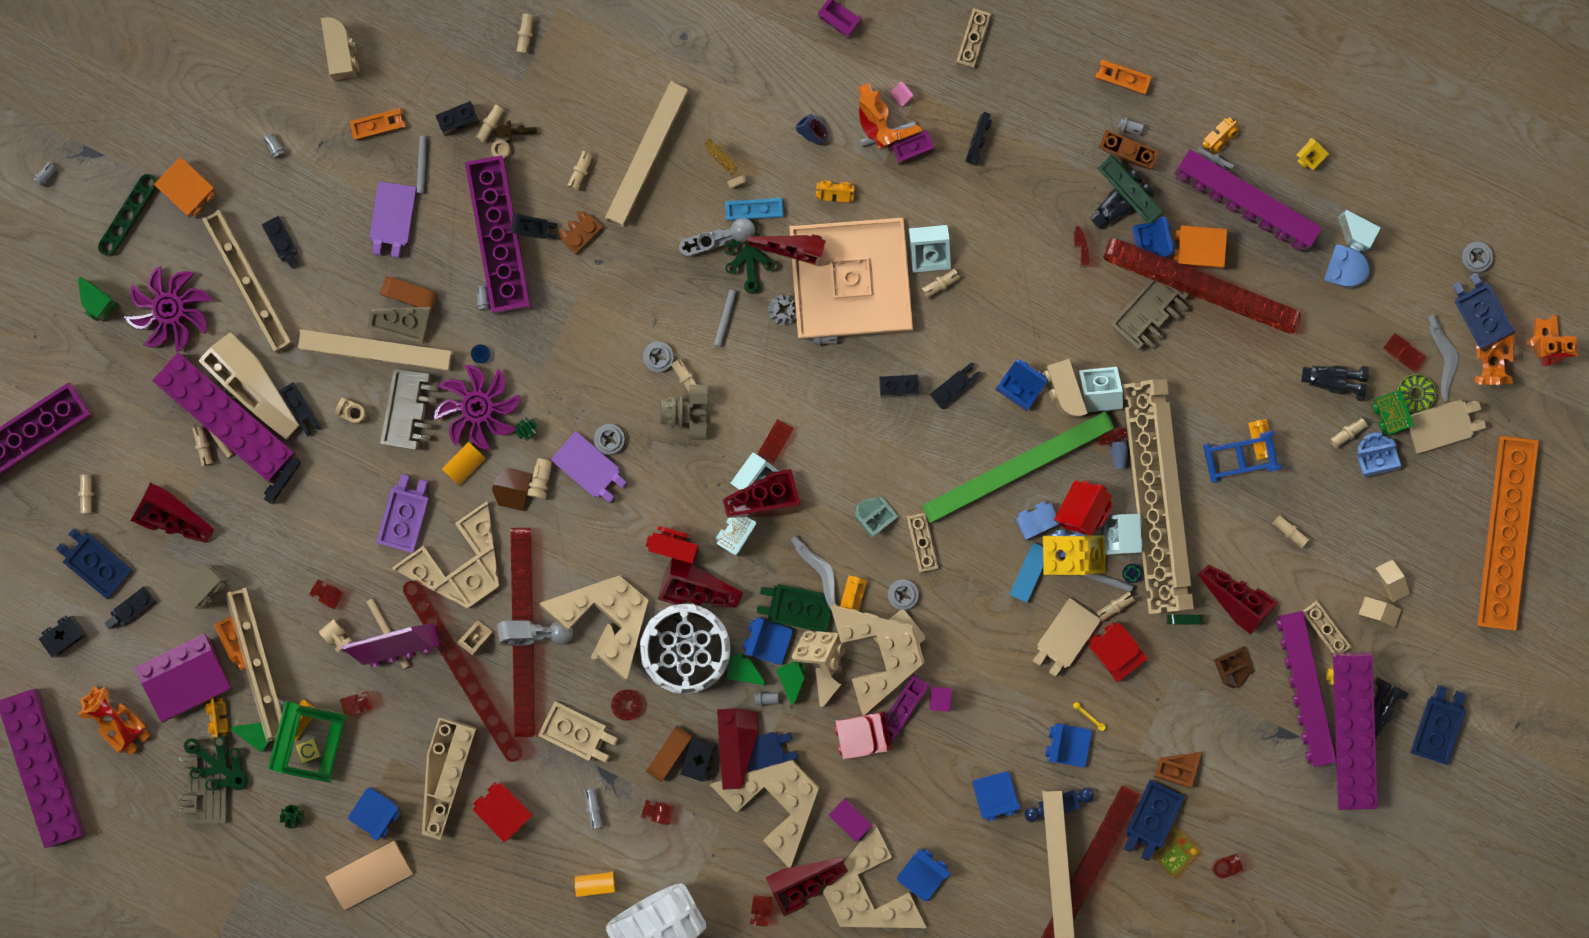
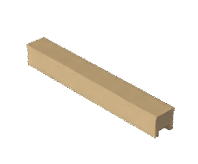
[605,81,688,227]
[202,210,294,353]
[298,329,454,372]
[225,588,282,742]
[1042,791,1074,938]

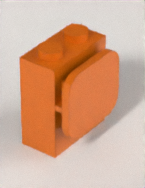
[154,157,217,218]
[1173,225,1227,269]

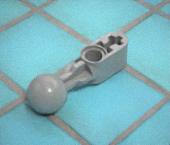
[679,218,755,257]
[497,621,573,646]

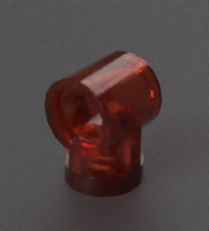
[309,579,344,610]
[340,691,373,717]
[641,800,674,825]
[1211,853,1243,879]
[750,895,773,926]

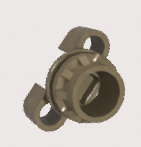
[660,385,707,440]

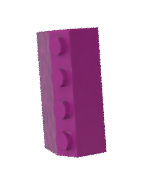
[342,623,440,667]
[135,633,232,723]

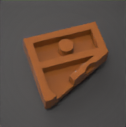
[1154,752,1202,789]

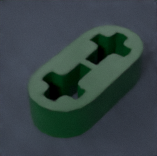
[1167,615,1203,625]

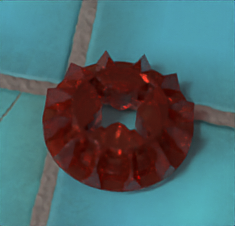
[1098,426,1127,445]
[611,690,642,721]

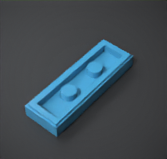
[725,198,783,221]
[1009,543,1043,603]

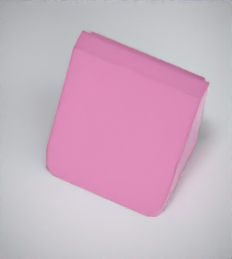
[891,82,913,107]

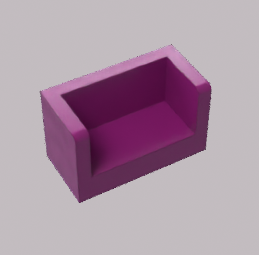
[817,0,862,38]
[891,130,934,165]
[929,687,952,712]
[828,798,872,842]

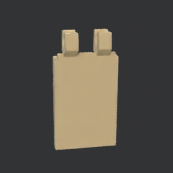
[1408,400,1486,454]
[1033,598,1101,677]
[538,701,619,763]

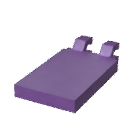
[369,182,417,259]
[551,431,627,503]
[376,474,429,553]

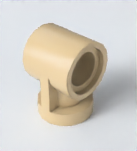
[334,397,367,424]
[319,619,352,653]

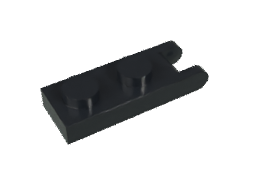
[264,458,301,504]

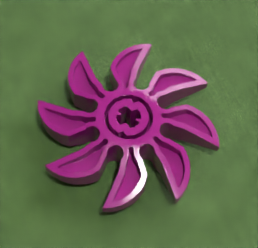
[125,266,213,353]
[434,365,520,450]

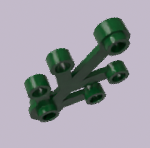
[724,220,775,294]
[183,736,248,791]

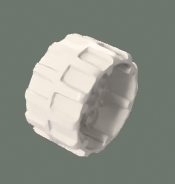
[640,604,731,694]
[606,883,706,938]

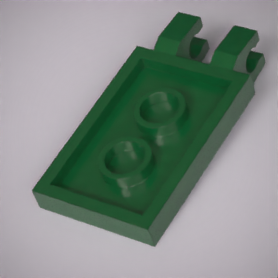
[756,584,835,632]

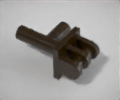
[495,120,537,143]

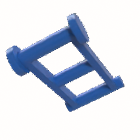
[1203,430,1283,482]

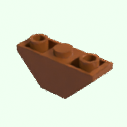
[1098,130,1159,170]

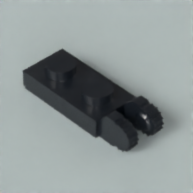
[511,214,557,240]
[930,362,982,410]
[279,382,321,437]

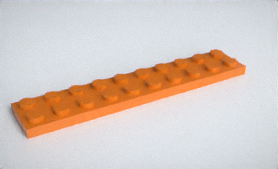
[1476,436,1539,631]

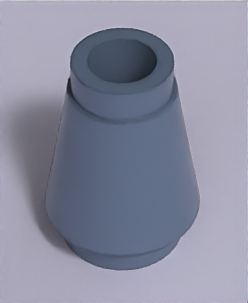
[1110,440,1129,469]

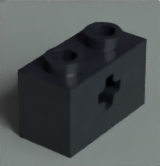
[435,101,480,136]
[879,375,919,397]
[39,615,87,658]
[680,737,717,782]

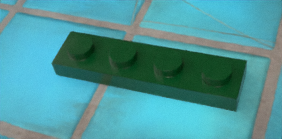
[1097,155,1164,224]

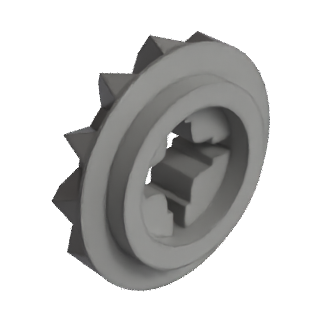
[1462,242,1493,272]
[768,294,796,325]
[643,342,673,372]
[594,424,625,455]
[888,579,918,610]

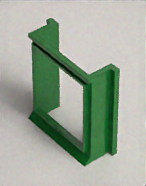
[268,701,349,783]

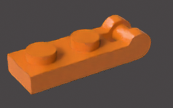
[1095,60,1152,95]
[349,108,406,141]

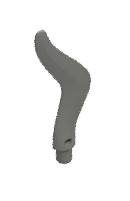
[1428,314,1459,402]
[790,536,835,611]

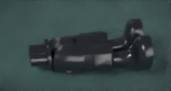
[1090,168,1155,229]
[1301,365,1369,402]
[1374,677,1409,739]

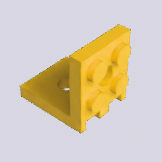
[1043,535,1106,575]

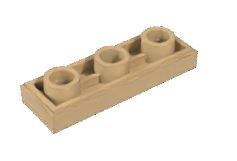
[956,8,991,69]
[906,513,938,573]
[1303,601,1351,654]

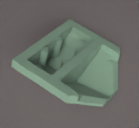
[855,497,898,538]

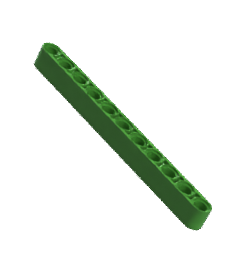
[921,411,1115,523]

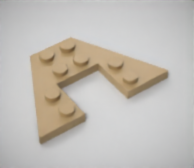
[392,501,500,609]
[539,575,648,682]
[830,604,925,715]
[710,759,819,868]
[823,823,926,928]

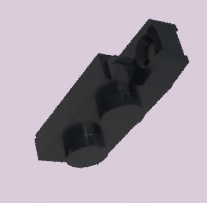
[964,112,992,166]
[261,216,298,268]
[105,586,157,629]

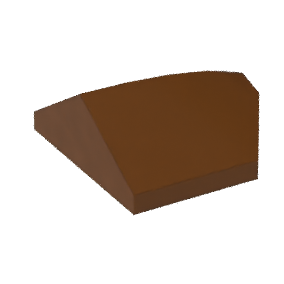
[492,468,532,511]
[1214,646,1254,689]

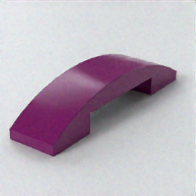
[886,674,930,744]

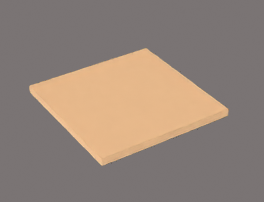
[789,218,913,339]

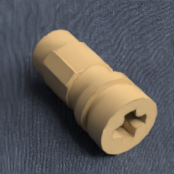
[527,458,552,500]

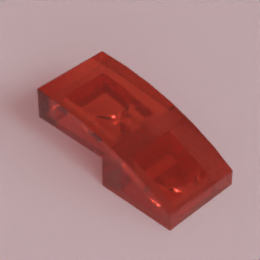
[1073,226,1089,267]
[1383,333,1426,373]
[757,419,794,464]

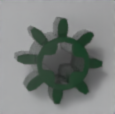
[515,417,538,441]
[280,805,304,829]

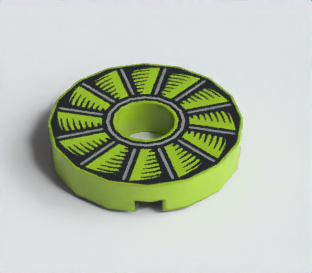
[1398,374,1436,413]

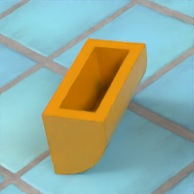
[442,442,486,486]
[575,871,616,897]

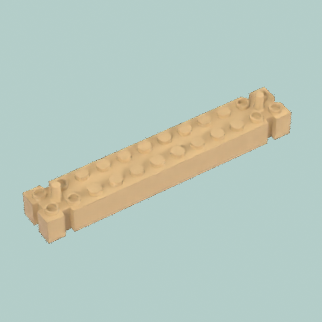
[1122,379,1194,614]

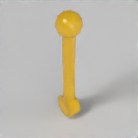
[1073,702,1106,731]

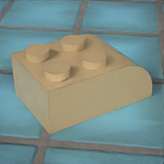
[321,17,359,81]
[1043,359,1088,418]

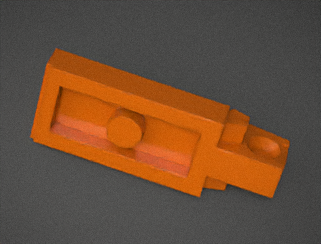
[213,616,246,671]

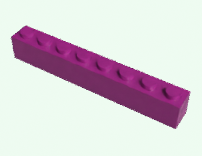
[1276,611,1336,767]

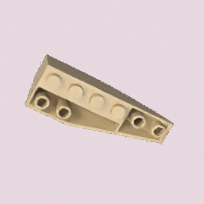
[199,332,299,439]
[422,718,477,840]

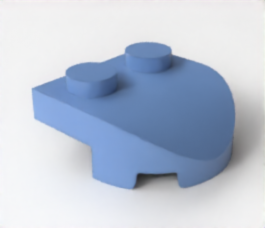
[1324,244,1370,289]
[1357,433,1401,477]

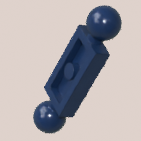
[1024,788,1094,823]

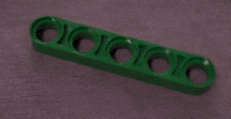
[98,174,157,256]

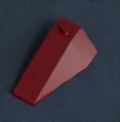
[745,234,826,266]
[722,469,801,518]
[130,482,214,543]
[658,558,743,608]
[1198,565,1278,635]
[717,708,759,790]
[765,857,848,916]

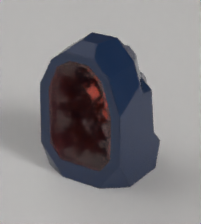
[795,114,828,145]

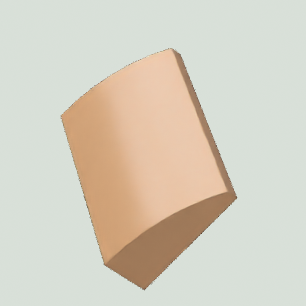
[326,840,413,910]

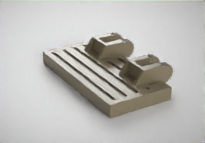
[1110,268,1190,350]
[380,369,440,450]
[177,745,228,823]

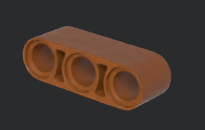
[380,276,438,312]
[646,726,693,782]

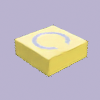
[296,738,321,764]

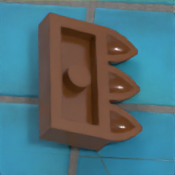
[559,211,603,255]

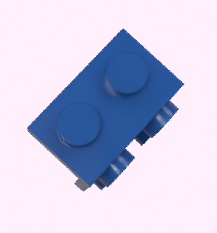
[1131,217,1174,264]
[995,359,1048,412]
[742,617,792,665]
[1045,723,1092,767]
[972,771,1020,821]
[348,788,400,841]
[897,848,950,901]

